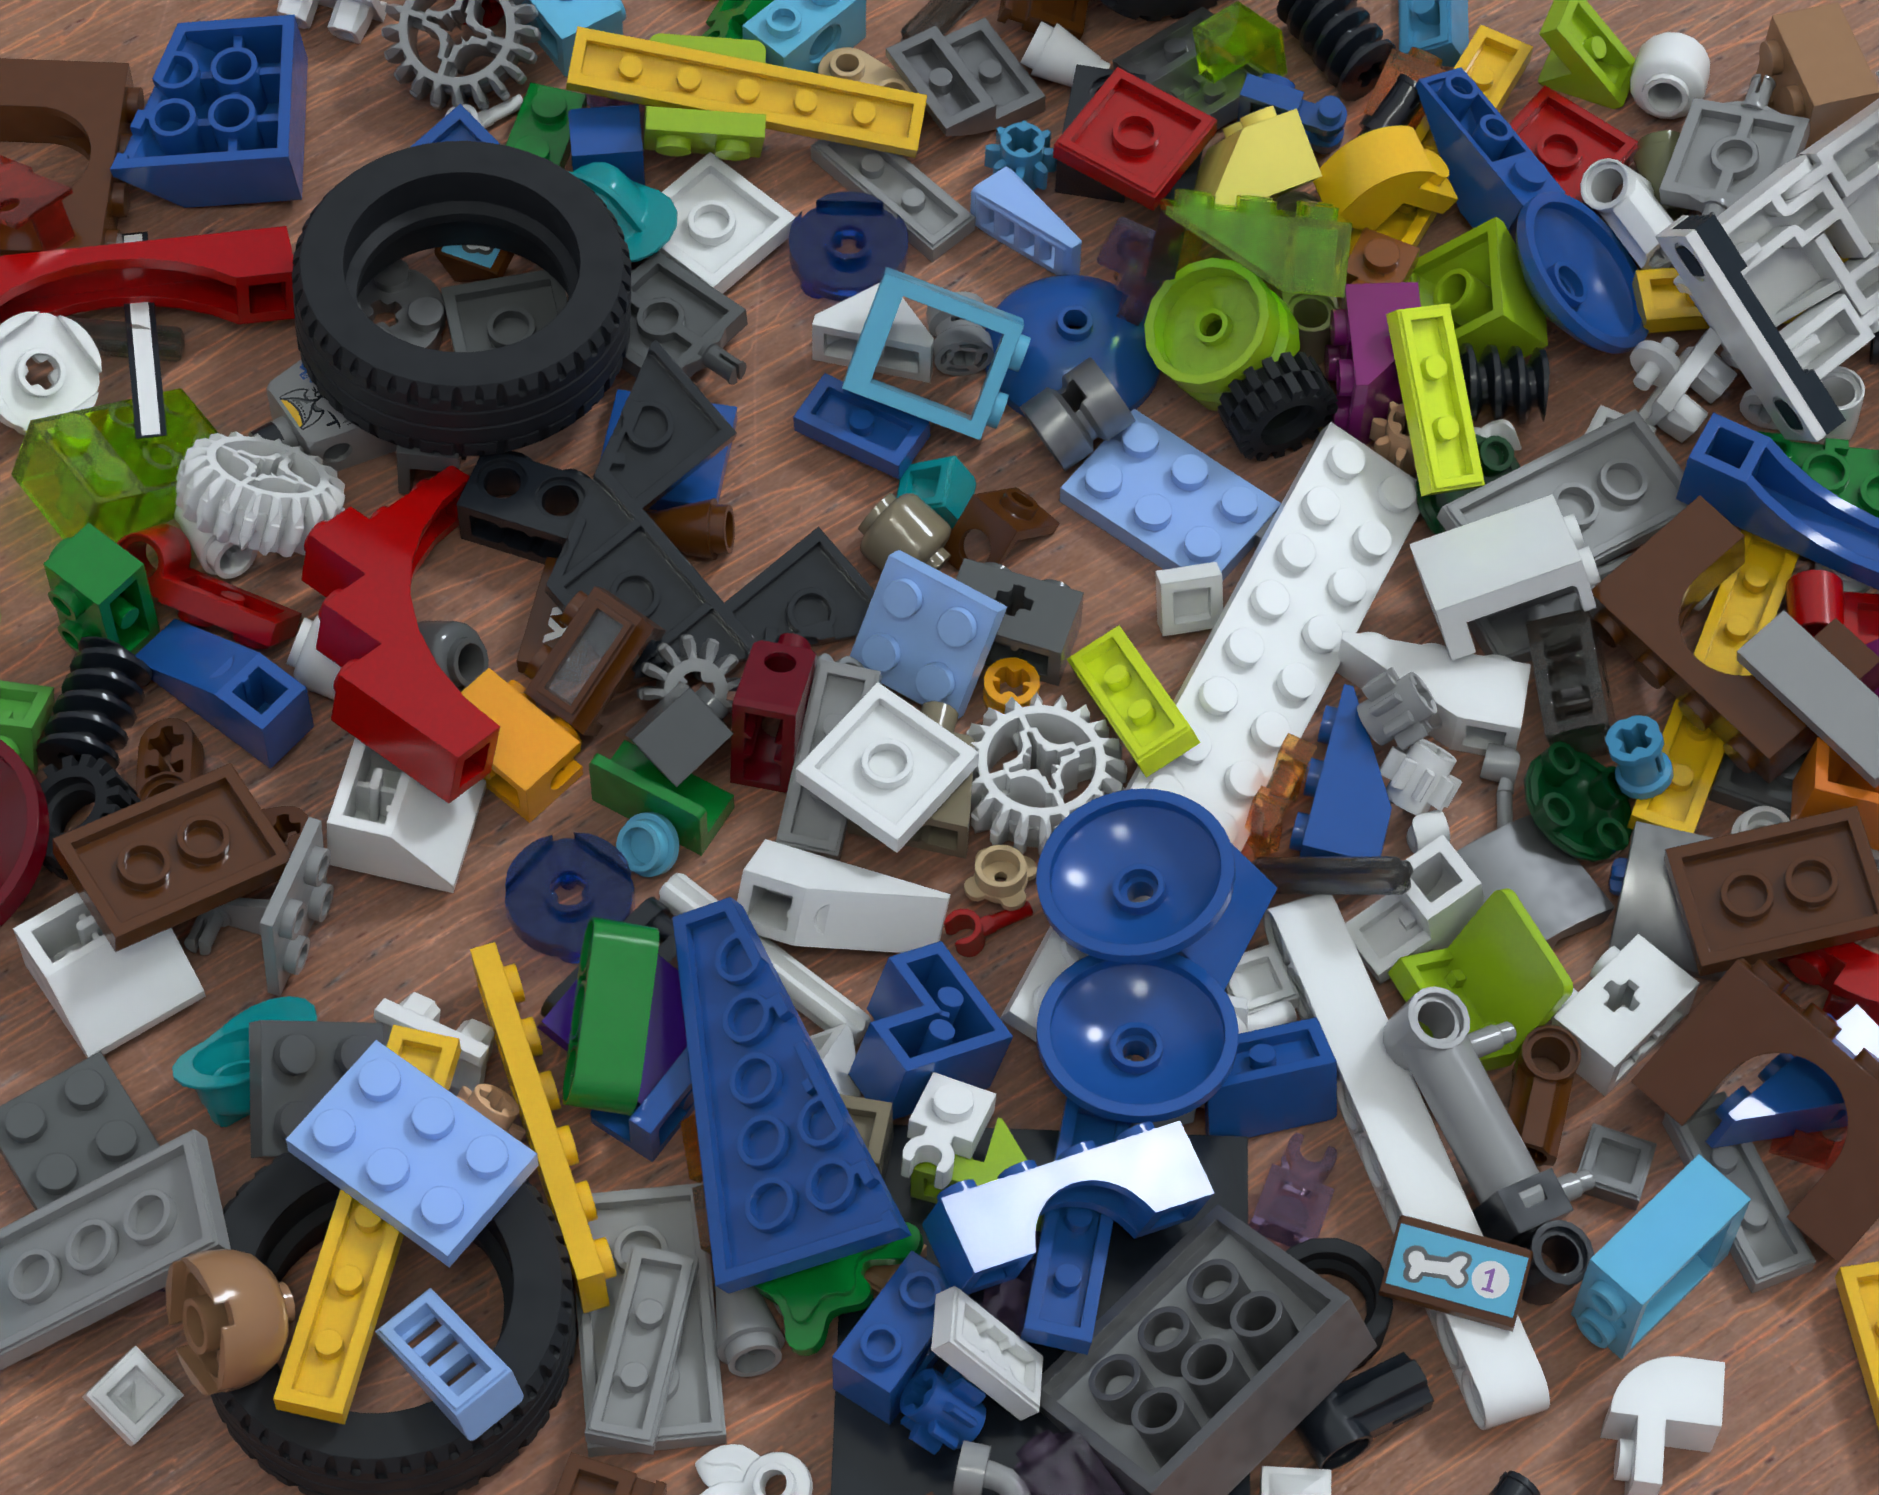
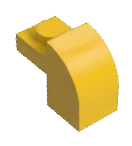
[1313,125,1459,231]

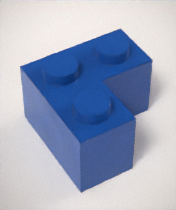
[848,941,1013,1120]

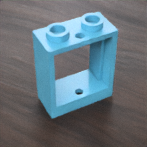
[842,267,1031,440]
[1571,1154,1751,1360]

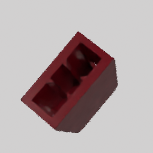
[730,633,817,793]

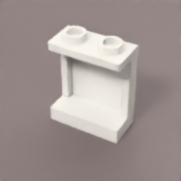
[1409,494,1601,660]

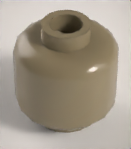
[858,493,951,572]

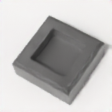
[1577,1123,1657,1211]

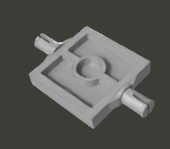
[1659,74,1810,217]

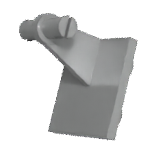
[184,817,334,996]

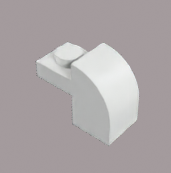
[1346,834,1484,985]
[1600,1356,1725,1495]

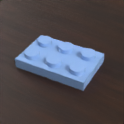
[1059,409,1281,582]
[286,1040,539,1268]

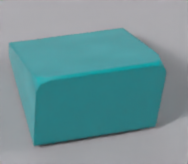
[896,455,976,529]

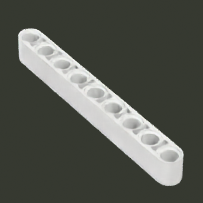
[1263,891,1550,1430]

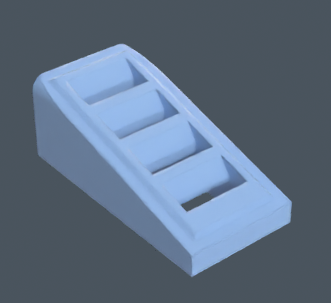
[970,166,1082,276]
[375,1288,524,1441]

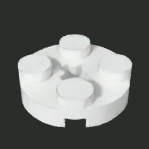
[0,311,102,436]

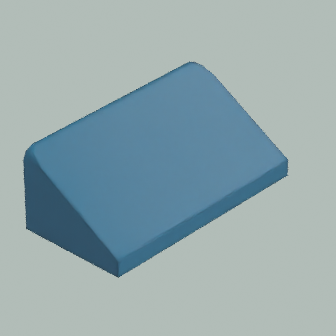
[1398,0,1469,67]

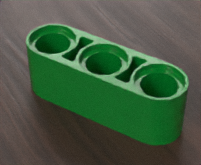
[562,917,659,1116]

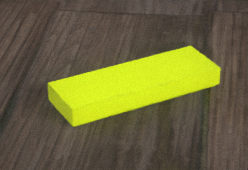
[1386,303,1485,496]
[1067,625,1201,778]

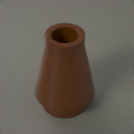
[645,498,735,560]

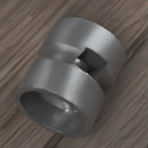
[1020,357,1135,471]

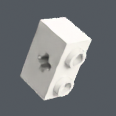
[1550,934,1699,1096]

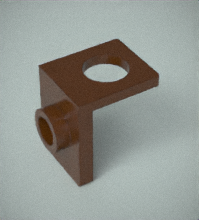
[943,487,1060,571]

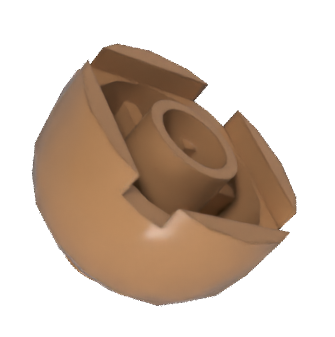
[166,1249,296,1395]

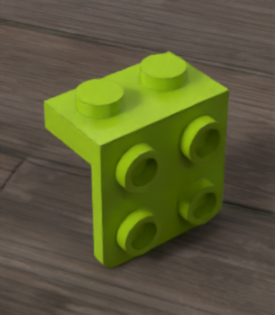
[643,33,766,161]
[1388,888,1573,1071]

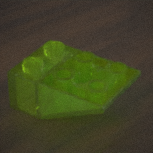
[1160,189,1352,298]
[11,388,219,543]

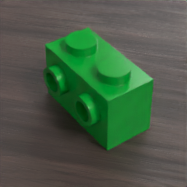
[43,523,160,655]

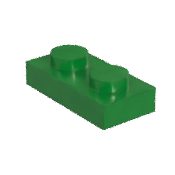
[506,82,587,169]

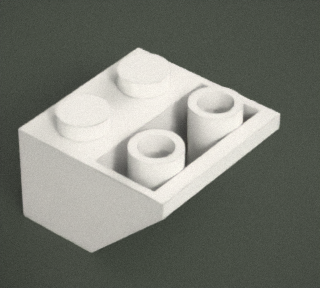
[327,738,486,893]
[13,892,206,1058]

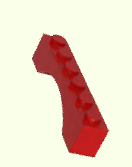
[0,226,295,325]

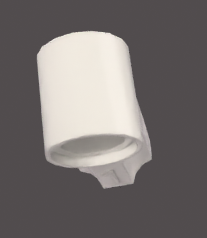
[1580,158,1674,270]

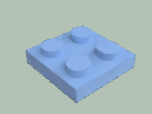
[850,550,1007,719]

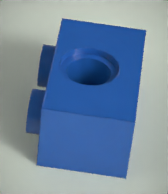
[832,1250,969,1425]

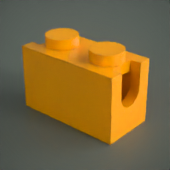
[461,668,583,823]

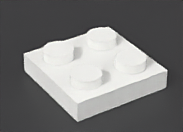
[659,152,796,294]
[796,682,979,853]

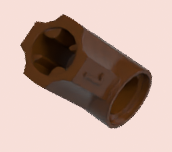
[1507,1025,1581,1167]

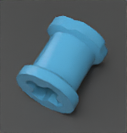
[1605,715,1674,800]

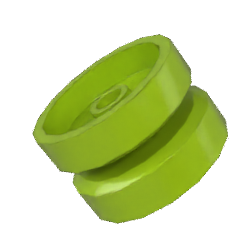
[1144,257,1300,411]

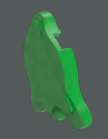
[754,1222,924,1356]

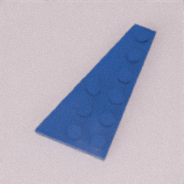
[672,897,912,1294]

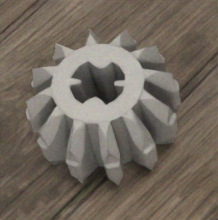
[637,634,741,725]

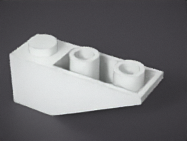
[1336,631,1531,756]
[737,839,951,953]

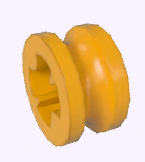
[983,657,1040,714]

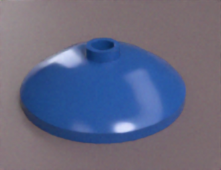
[1516,191,1649,354]
[984,275,1161,417]
[1036,788,1236,963]
[1036,953,1239,1123]

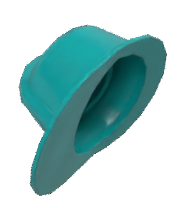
[568,162,678,262]
[172,996,318,1127]

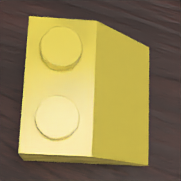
[1185,106,1322,233]

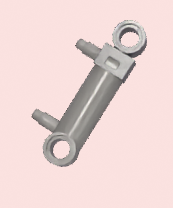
[1383,986,1595,1306]

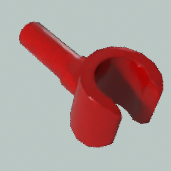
[944,901,1033,957]

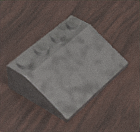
[1039,1204,1377,1495]

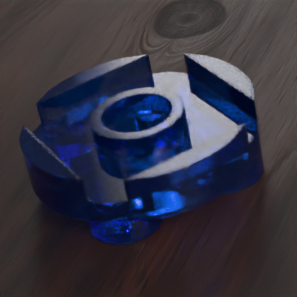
[789,192,908,302]
[505,832,636,964]

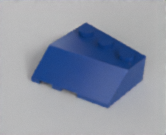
[110,15,308,208]

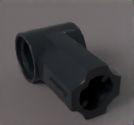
[1294,1352,1434,1470]

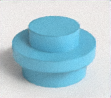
[616,812,679,877]

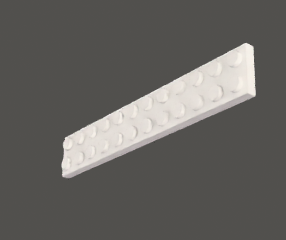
[1000,422,1420,1060]

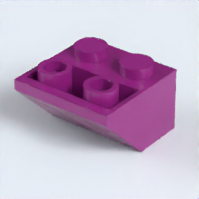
[1324,282,1421,445]

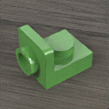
[0,680,55,776]

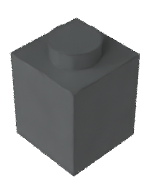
[625,681,733,787]

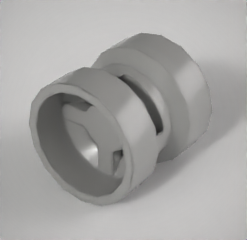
[926,291,994,376]

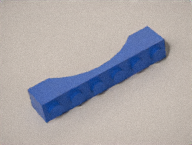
[1676,412,1879,590]

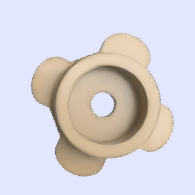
[964,845,1037,911]

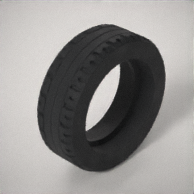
[292,141,631,457]
[211,1152,577,1495]

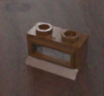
[524,586,666,736]

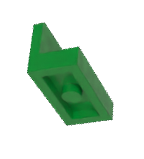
[589,739,735,856]

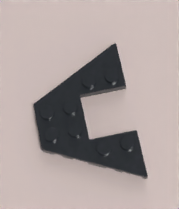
[545,340,875,686]

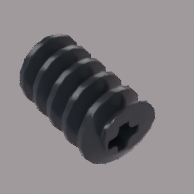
[1276,0,1396,101]
[1459,343,1550,424]
[36,636,153,770]

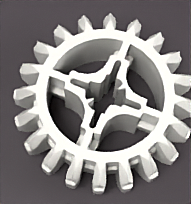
[175,431,345,557]
[966,692,1127,855]

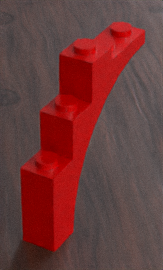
[301,466,500,804]

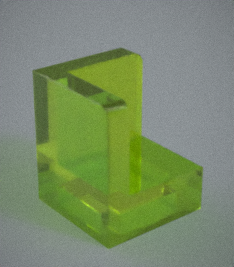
[1192,1,1287,84]

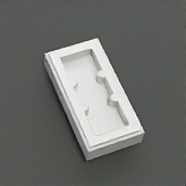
[931,1286,1043,1421]

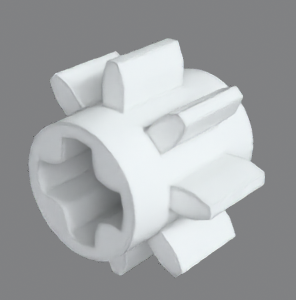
[1379,739,1462,815]

